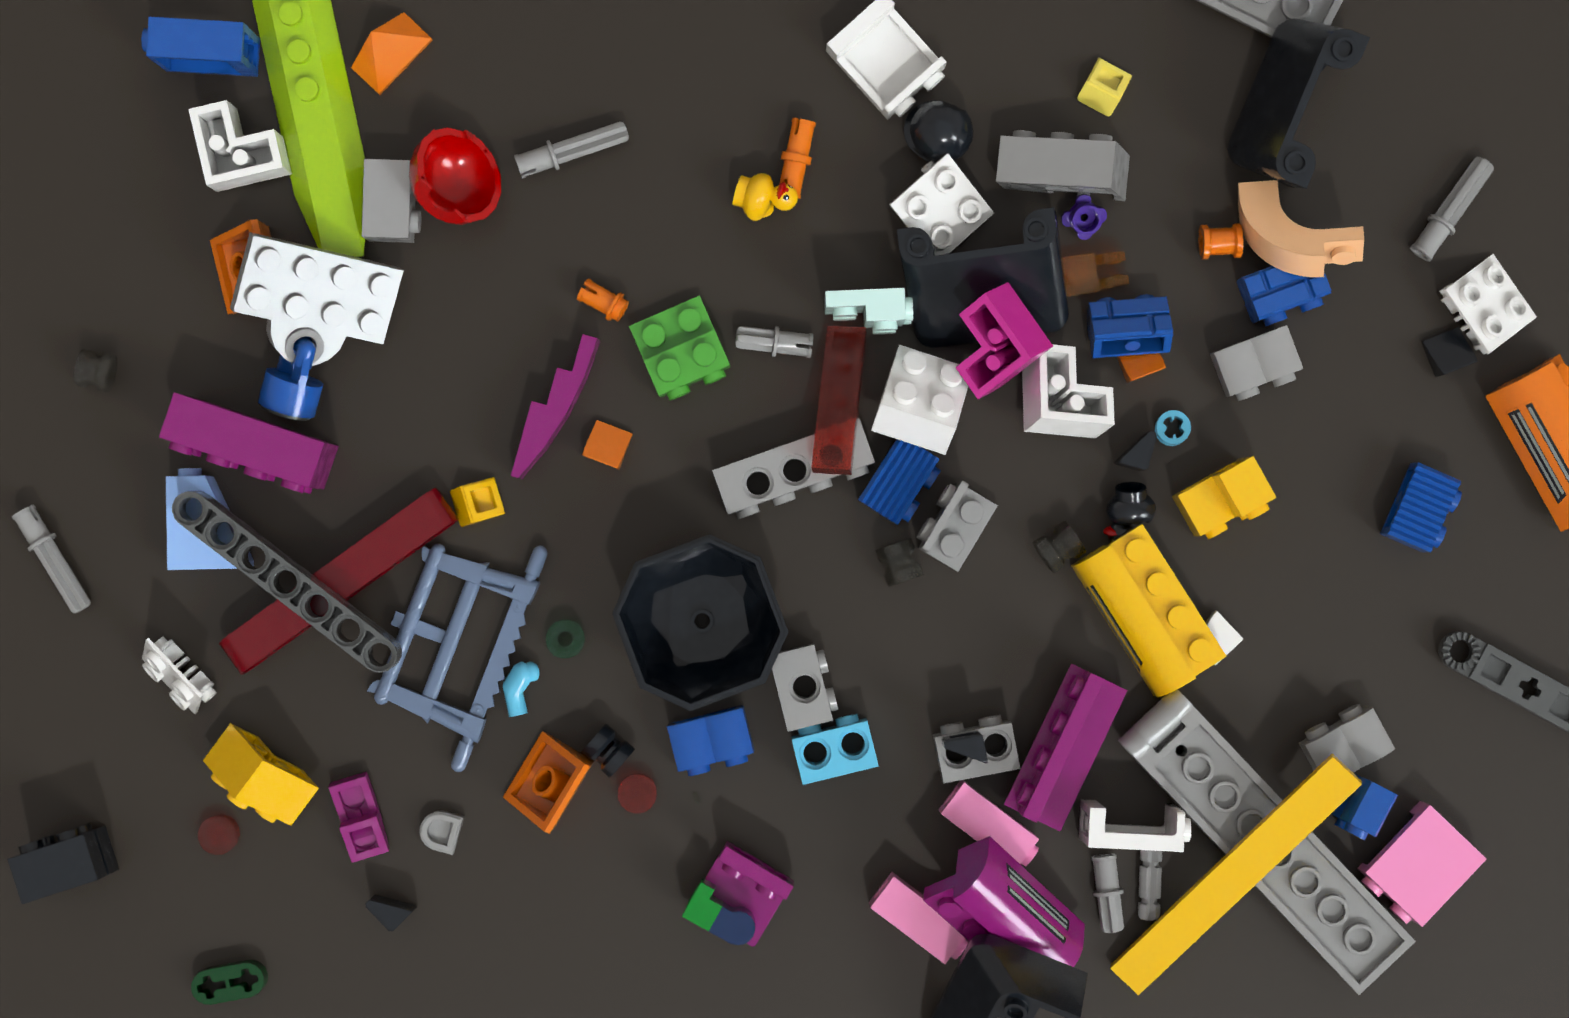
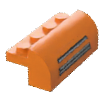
[1485,354,1569,532]

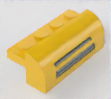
[1071,524,1227,697]

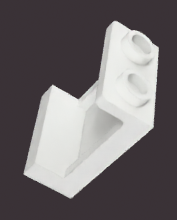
[826,0,947,120]
[1079,799,1191,852]

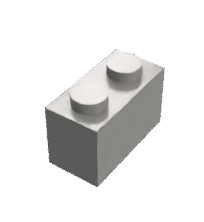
[362,159,421,243]

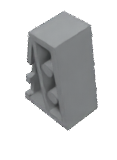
[996,130,1130,201]

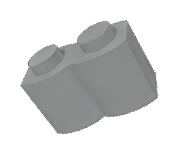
[1210,325,1303,401]
[1299,704,1395,773]

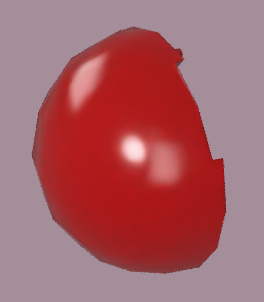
[409,127,501,225]

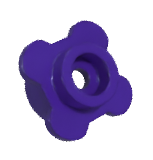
[1061,194,1107,240]

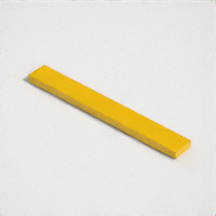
[1110,753,1362,995]

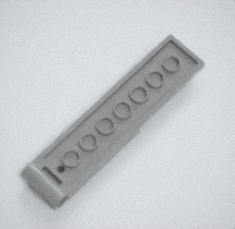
[1118,689,1416,995]

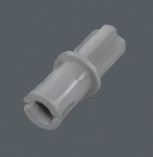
[735,326,813,358]
[1091,854,1124,933]

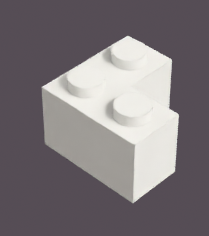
[188,100,292,192]
[1022,344,1115,438]

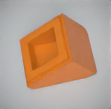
[1117,353,1166,383]
[582,420,633,469]

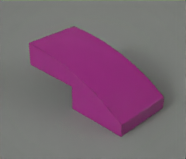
[328,771,389,863]

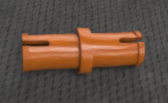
[779,118,816,199]

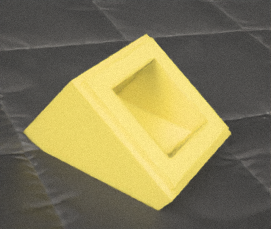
[1077,58,1132,117]

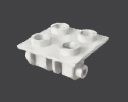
[889,153,994,256]
[1439,254,1537,355]
[142,636,217,714]

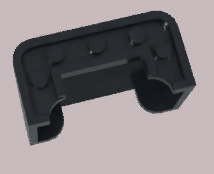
[1227,18,1370,189]

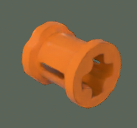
[1198,223,1243,260]

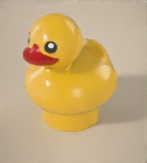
[732,173,798,221]

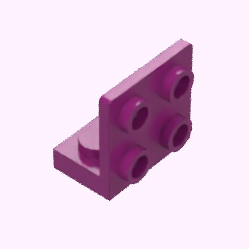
[705,841,794,947]

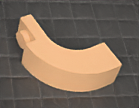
[1238,180,1364,277]

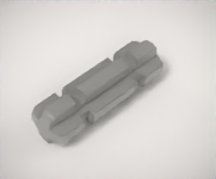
[1138,850,1162,921]

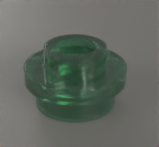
[546,620,585,658]

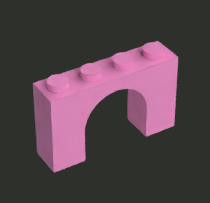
[869,780,1039,964]

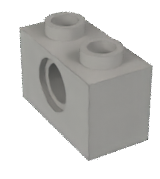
[772,643,838,732]

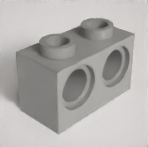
[933,715,1021,783]

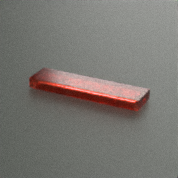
[811,326,867,475]

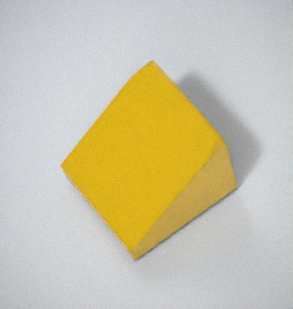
[450,477,505,527]

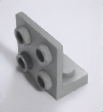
[916,480,998,572]

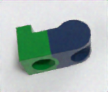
[682,878,756,945]

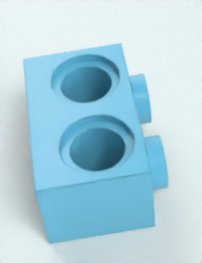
[791,714,879,785]

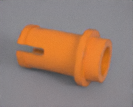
[577,278,629,322]

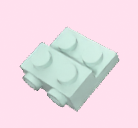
[824,288,913,334]

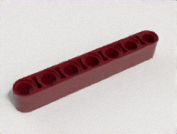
[219,488,459,675]

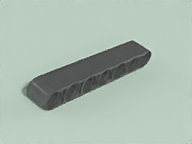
[172,491,402,673]

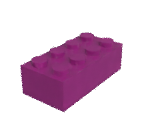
[159,392,339,494]

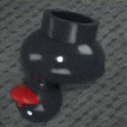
[1103,482,1156,542]

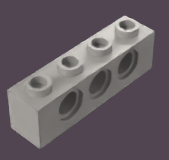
[712,418,875,519]

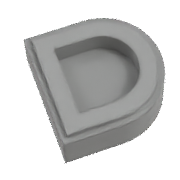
[420,810,465,855]

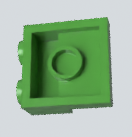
[629,295,731,401]

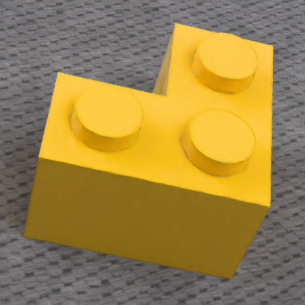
[1172,456,1277,539]
[203,723,319,826]

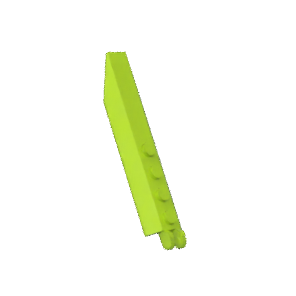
[252,0,365,258]

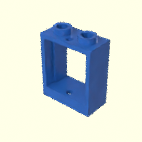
[141,17,260,77]

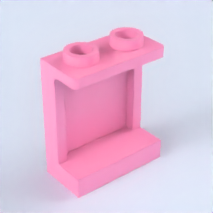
[1357,801,1487,927]

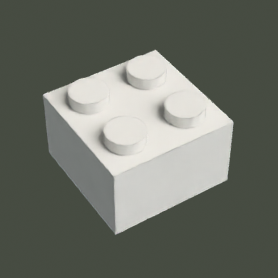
[871,344,968,455]

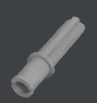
[514,121,629,179]
[1410,157,1494,262]
[12,504,91,613]

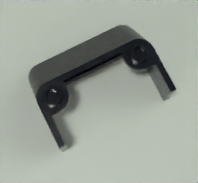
[930,934,1088,1018]

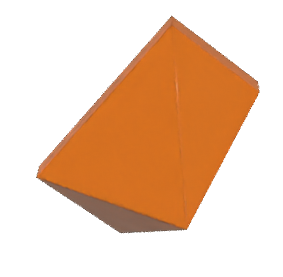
[351,12,433,95]

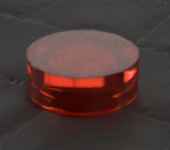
[618,773,657,813]
[198,814,240,855]

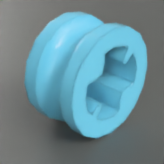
[1154,410,1191,446]

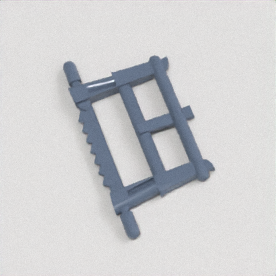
[367,543,548,772]

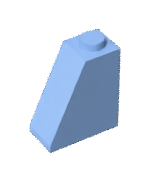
[166,468,254,570]

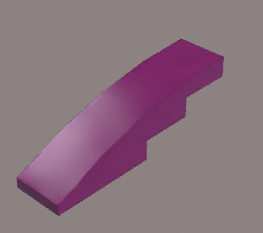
[511,334,600,479]

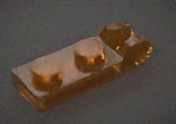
[1062,251,1129,297]

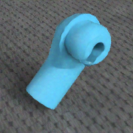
[503,661,540,717]

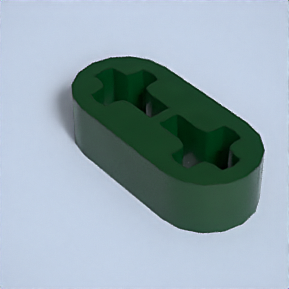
[191,960,268,1005]

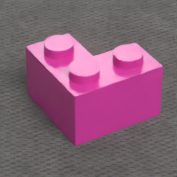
[955,282,1053,399]

